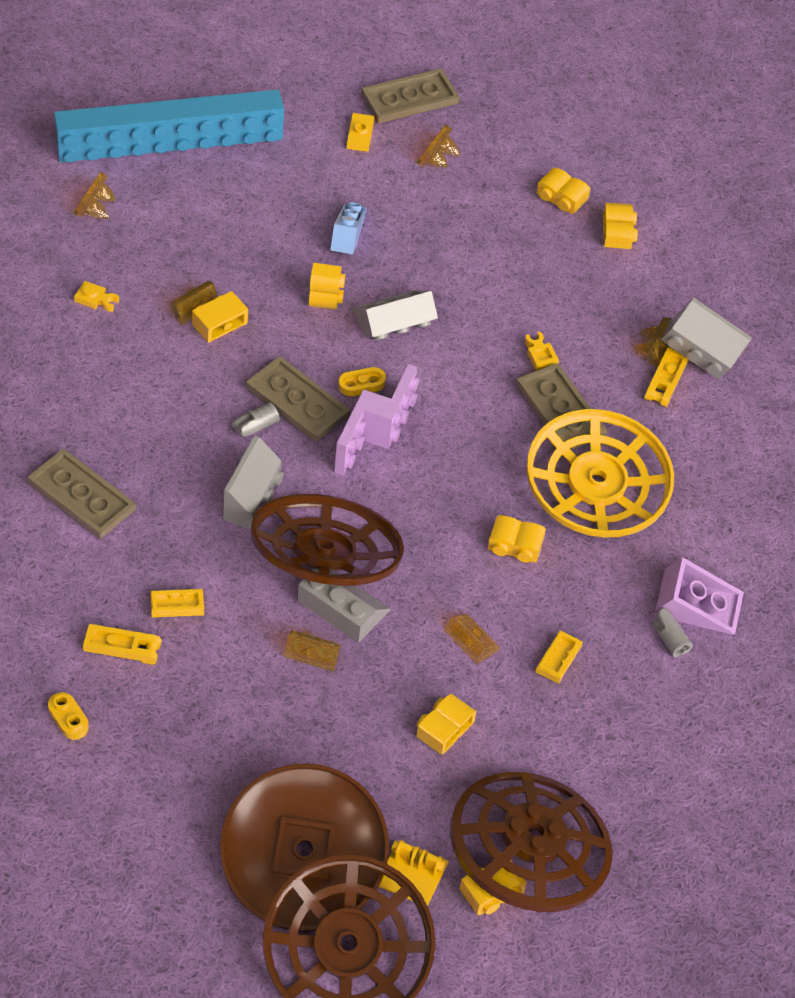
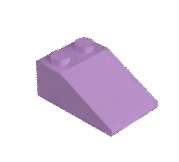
[655,557,744,635]

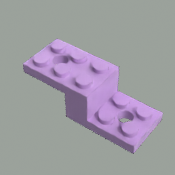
[334,364,419,476]

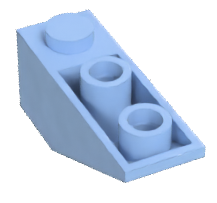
[330,202,367,255]

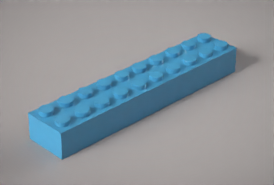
[54,89,284,163]

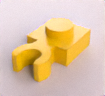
[74,281,119,312]
[525,331,559,371]

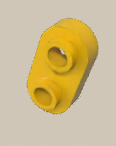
[338,367,386,397]
[48,692,89,740]

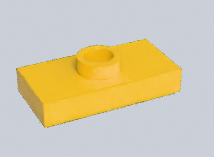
[347,113,375,152]
[151,589,204,618]
[535,630,583,684]

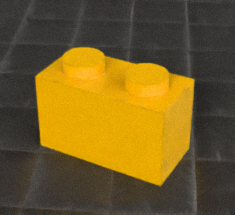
[192,291,248,343]

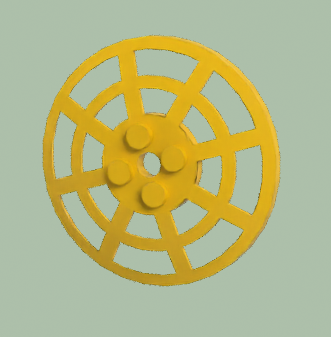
[526,409,674,538]

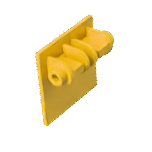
[379,840,449,906]

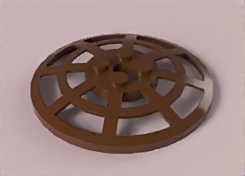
[250,494,404,586]
[450,772,612,912]
[263,855,436,998]

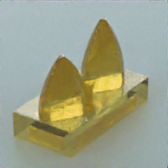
[416,124,461,167]
[73,171,116,219]
[170,280,217,325]
[635,317,672,367]
[284,630,341,672]

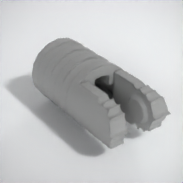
[231,402,280,437]
[653,608,693,658]

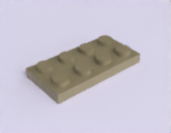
[361,68,460,124]
[246,356,350,442]
[516,363,607,451]
[27,448,136,539]

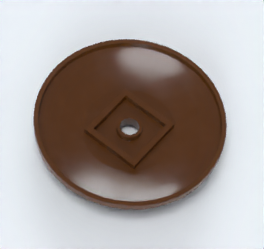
[220,763,389,931]

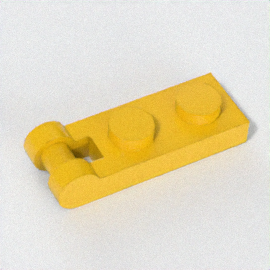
[644,347,689,408]
[83,624,162,665]

